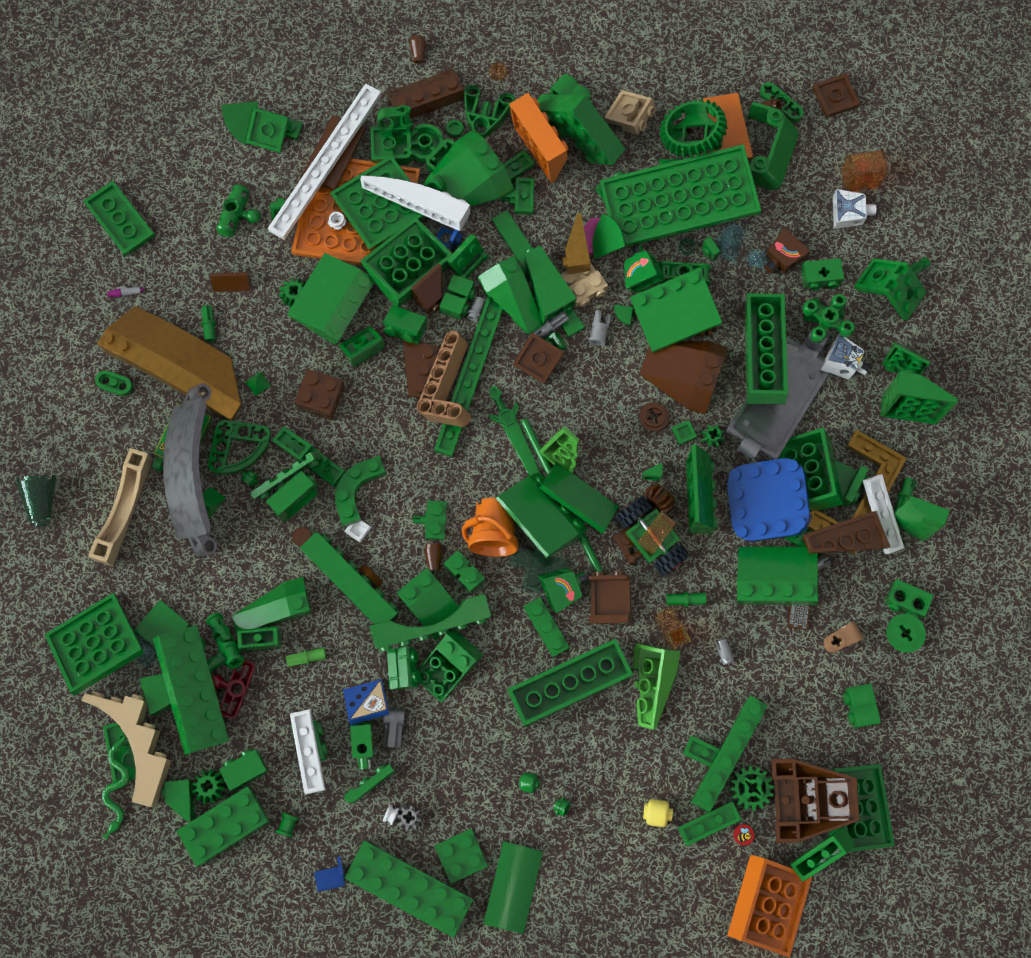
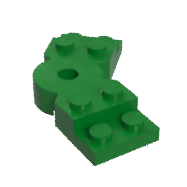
[370,124,455,173]

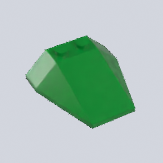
[423,131,514,207]

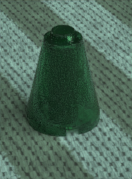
[16,475,56,527]

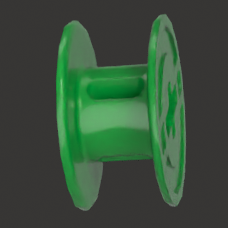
[886,614,926,653]

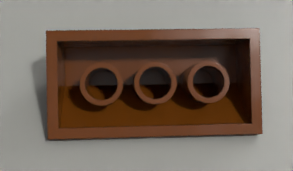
[385,69,464,119]

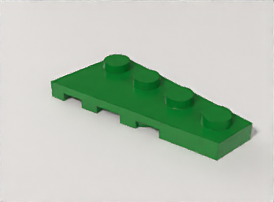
[250,452,322,500]

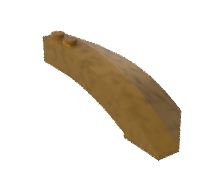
[97,306,242,421]

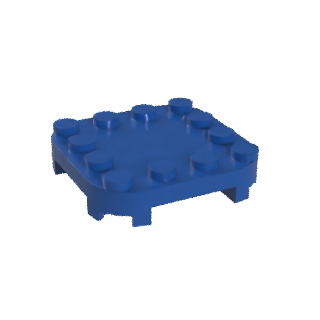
[727,458,812,542]

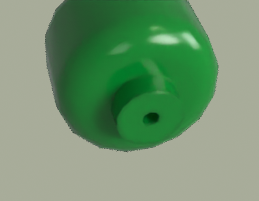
[519,772,540,793]

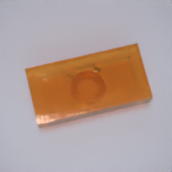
[637,511,677,555]

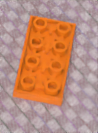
[703,93,753,160]

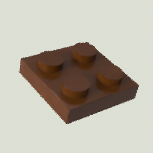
[812,74,860,118]
[512,333,565,384]

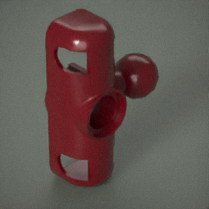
[211,660,256,719]

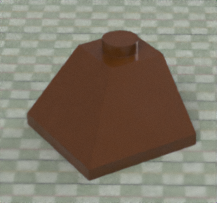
[411,263,443,315]

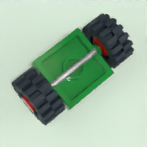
[616,495,690,577]

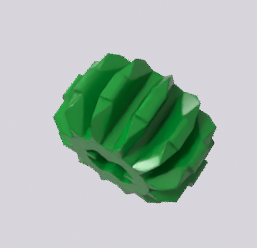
[279,278,306,309]
[191,769,226,804]

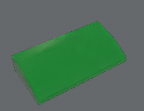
[894,496,950,542]
[483,841,543,934]

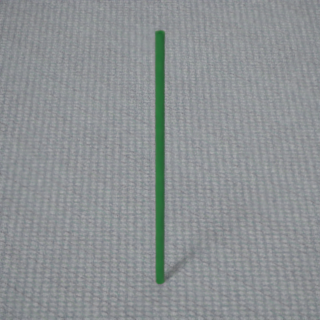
[521,418,624,625]

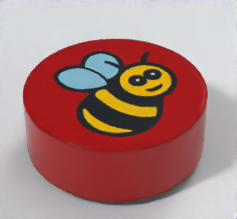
[733,824,754,845]

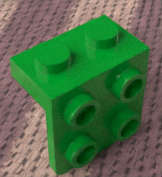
[835,460,869,507]

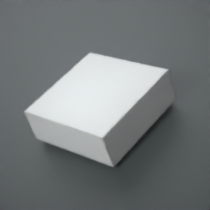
[344,521,371,543]

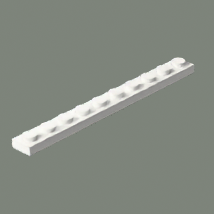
[268,84,382,240]

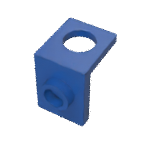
[436,227,463,250]
[314,856,345,892]

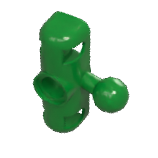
[216,184,260,238]

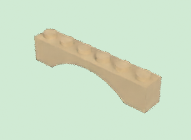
[88,448,154,567]

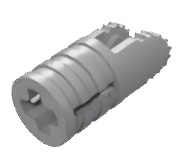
[589,309,611,346]

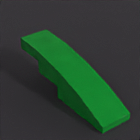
[272,426,345,488]

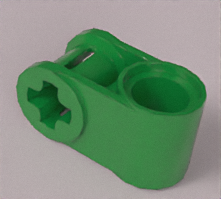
[377,105,413,131]

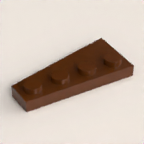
[802,511,891,554]

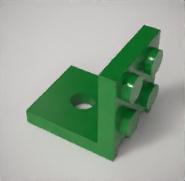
[854,258,927,320]

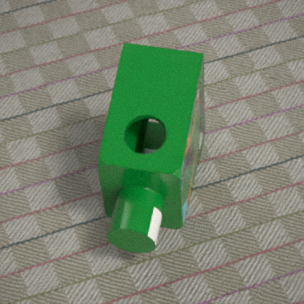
[350,722,375,769]

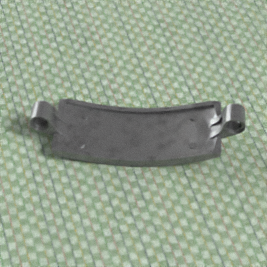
[726,327,830,460]
[163,383,217,556]

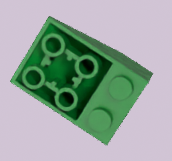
[881,341,930,375]
[417,629,484,703]

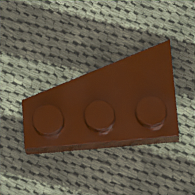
[403,340,439,399]

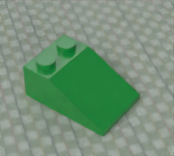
[397,568,458,641]

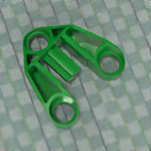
[464,85,515,138]

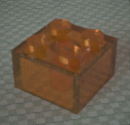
[840,150,889,192]

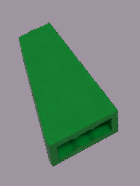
[524,246,577,323]

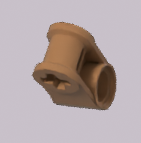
[824,621,864,653]

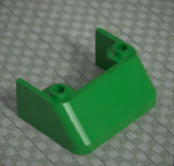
[747,101,799,190]

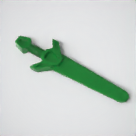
[488,386,540,475]

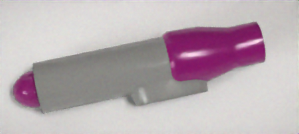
[107,286,144,297]

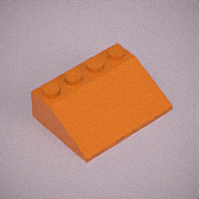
[509,93,569,183]
[727,855,812,958]

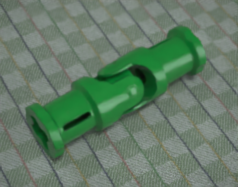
[206,612,244,669]

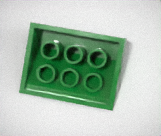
[361,217,452,307]
[286,253,375,345]
[630,267,723,353]
[880,370,958,425]
[771,427,844,510]
[686,445,717,534]
[496,472,588,558]
[737,547,818,605]
[828,764,895,852]

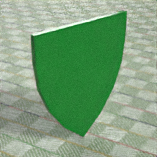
[221,101,258,145]
[592,214,626,259]

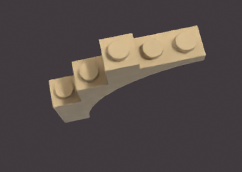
[82,691,172,808]

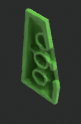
[539,426,580,473]
[633,643,680,730]

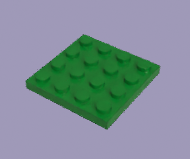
[330,155,427,252]
[44,593,145,696]

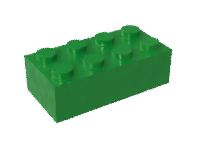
[176,786,271,867]

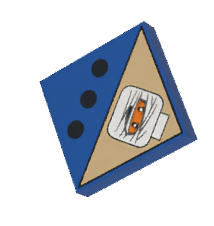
[343,679,389,725]

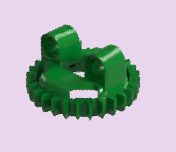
[660,98,728,158]

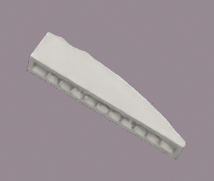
[360,176,470,231]

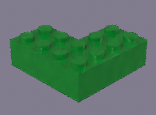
[537,94,625,165]

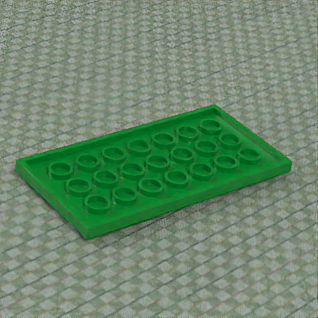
[600,144,761,248]

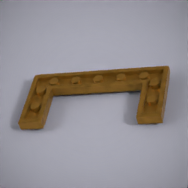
[807,430,907,555]

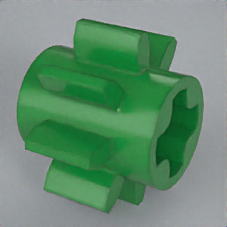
[701,425,725,448]

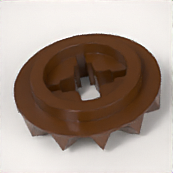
[639,402,669,432]

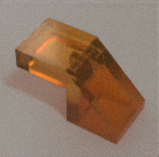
[653,606,691,650]

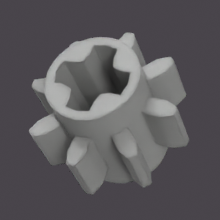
[396,806,422,832]

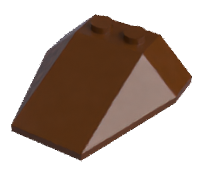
[639,341,728,415]
[771,759,859,843]

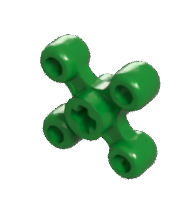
[802,294,855,343]

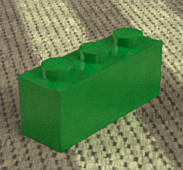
[790,827,856,882]

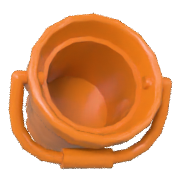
[462,498,518,557]

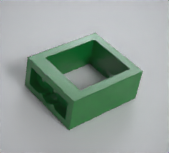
[266,470,319,523]

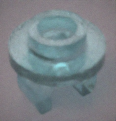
[747,249,766,268]

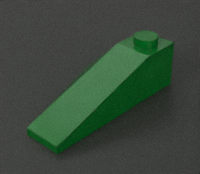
[477,256,544,335]
[232,577,313,635]

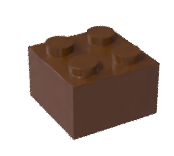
[294,369,345,420]

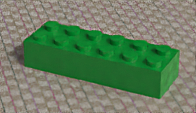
[744,293,788,405]
[153,625,229,755]
[507,639,633,728]
[344,840,474,938]

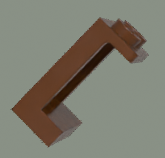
[589,571,631,624]

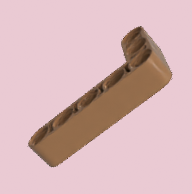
[417,331,471,427]

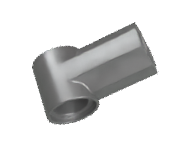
[383,708,406,748]

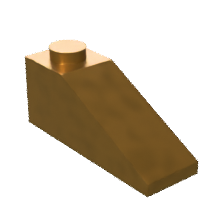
[562,213,591,274]

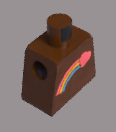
[764,228,810,274]

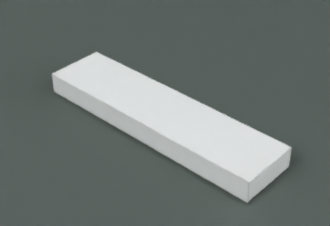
[863,474,904,554]
[290,709,326,795]

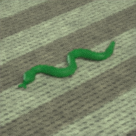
[102,735,130,840]

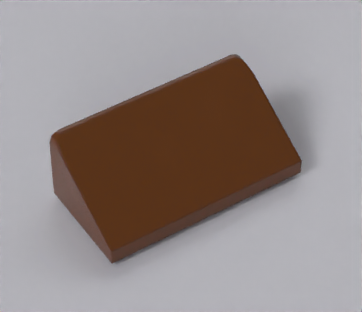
[210,272,250,292]

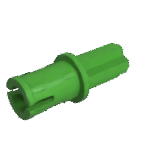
[286,647,326,667]

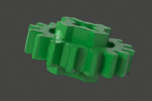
[729,766,774,811]

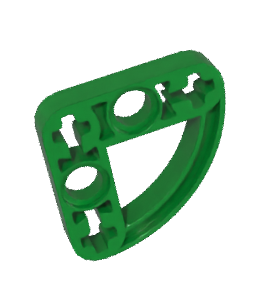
[208,420,271,475]

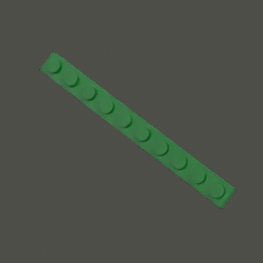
[434,296,503,457]

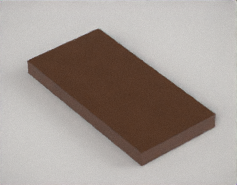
[302,115,366,191]

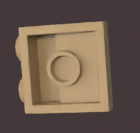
[604,90,656,135]
[560,263,608,308]

